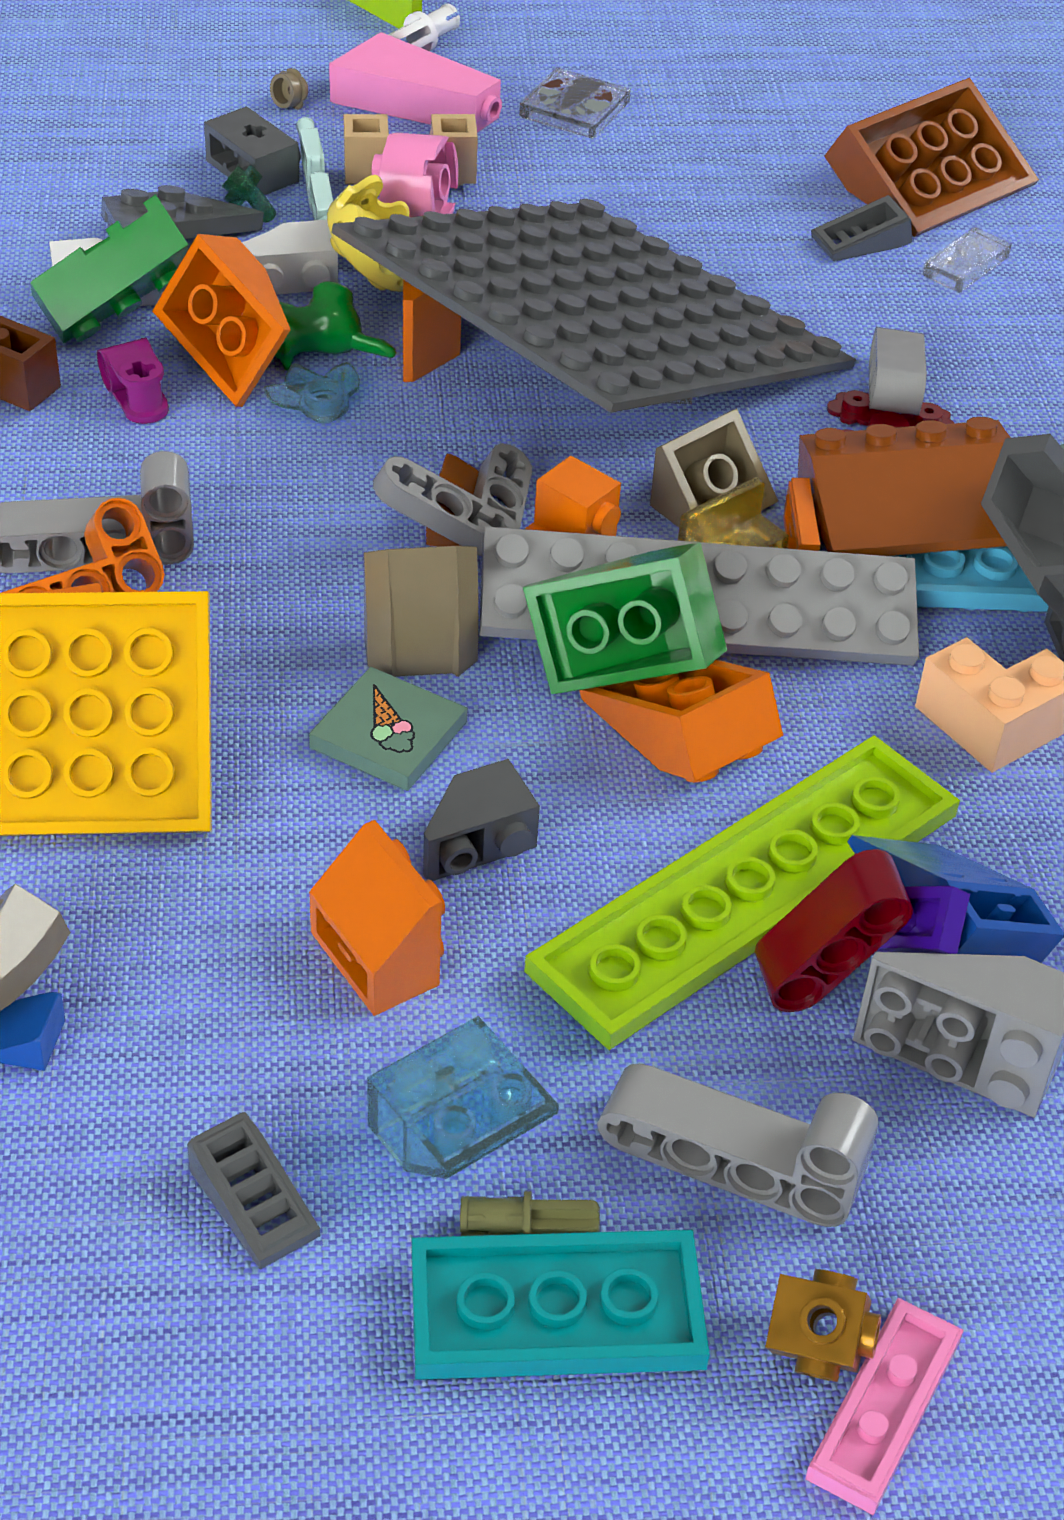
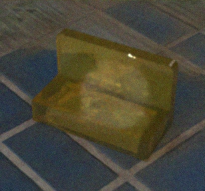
[678,477,789,549]

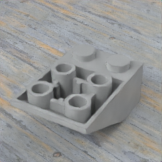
[853,952,1064,1118]

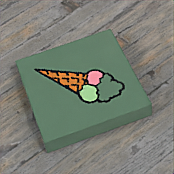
[309,666,468,791]

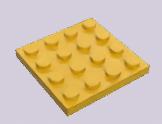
[0,591,212,836]

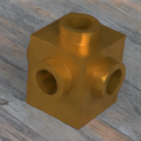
[765,1269,881,1382]

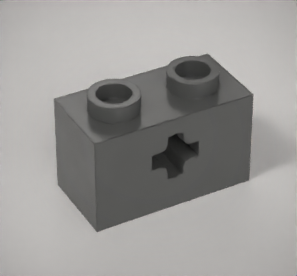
[204,106,301,198]

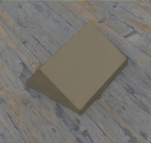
[650,408,779,542]

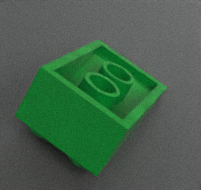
[523,542,727,695]

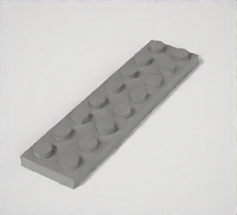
[479,526,919,666]

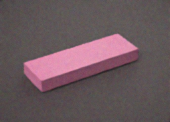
[805,1298,964,1516]

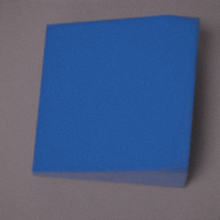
[0,992,66,1071]

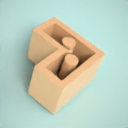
[915,637,1064,773]

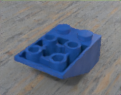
[847,835,1064,963]

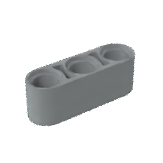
[869,327,927,416]

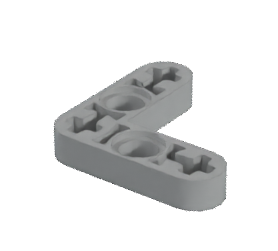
[373,443,532,557]

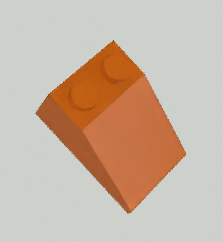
[152,234,291,407]
[579,660,783,783]

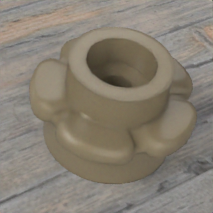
[270,68,308,110]

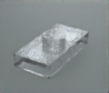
[922,227,1012,293]

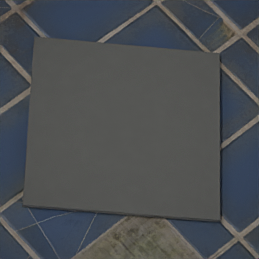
[331,199,856,413]

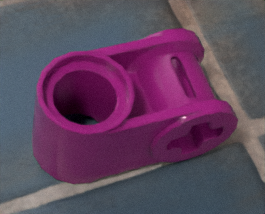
[97,337,169,424]

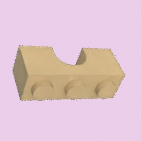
[343,114,478,186]

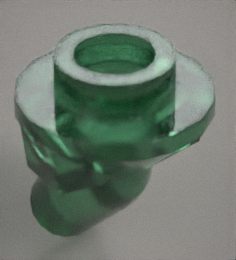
[222,164,276,223]

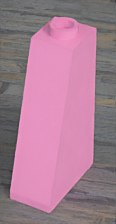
[329,32,502,133]

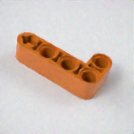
[1,498,165,593]

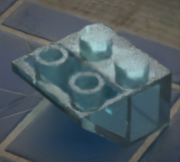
[367,1016,559,1179]

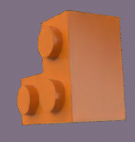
[525,456,621,536]

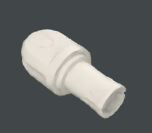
[388,3,460,51]

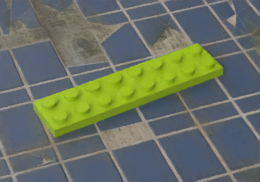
[524,735,960,1050]

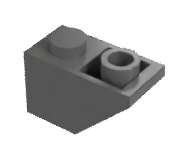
[423,759,540,881]

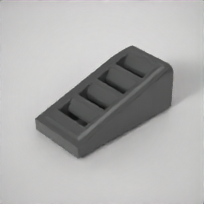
[811,195,912,261]
[187,1112,320,1269]

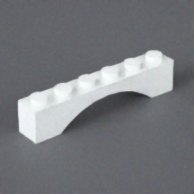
[49,219,338,306]

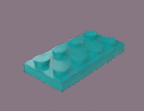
[411,1229,710,1380]

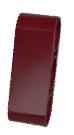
[755,849,913,1012]

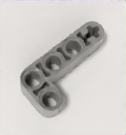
[0,451,194,574]
[597,1064,879,1227]

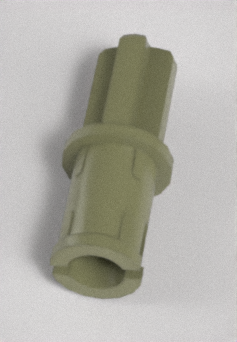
[460,1190,600,1236]

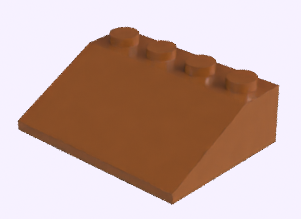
[824,77,1039,237]
[798,417,1011,556]

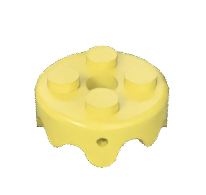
[327,175,409,292]

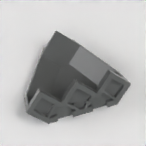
[981,434,1064,623]

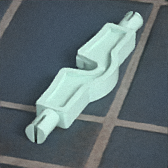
[296,117,333,220]

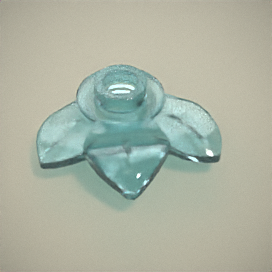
[264,362,360,423]

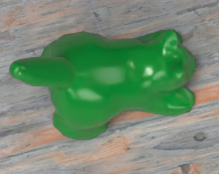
[274,281,397,371]

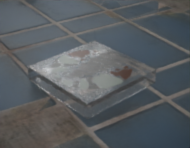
[519,68,631,139]

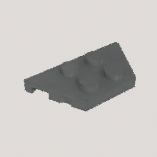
[101,185,264,239]

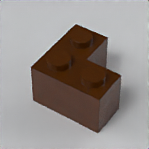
[0,316,61,411]

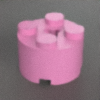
[371,133,458,217]

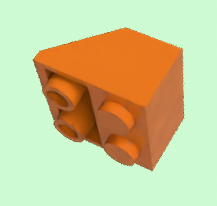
[309,820,445,1016]

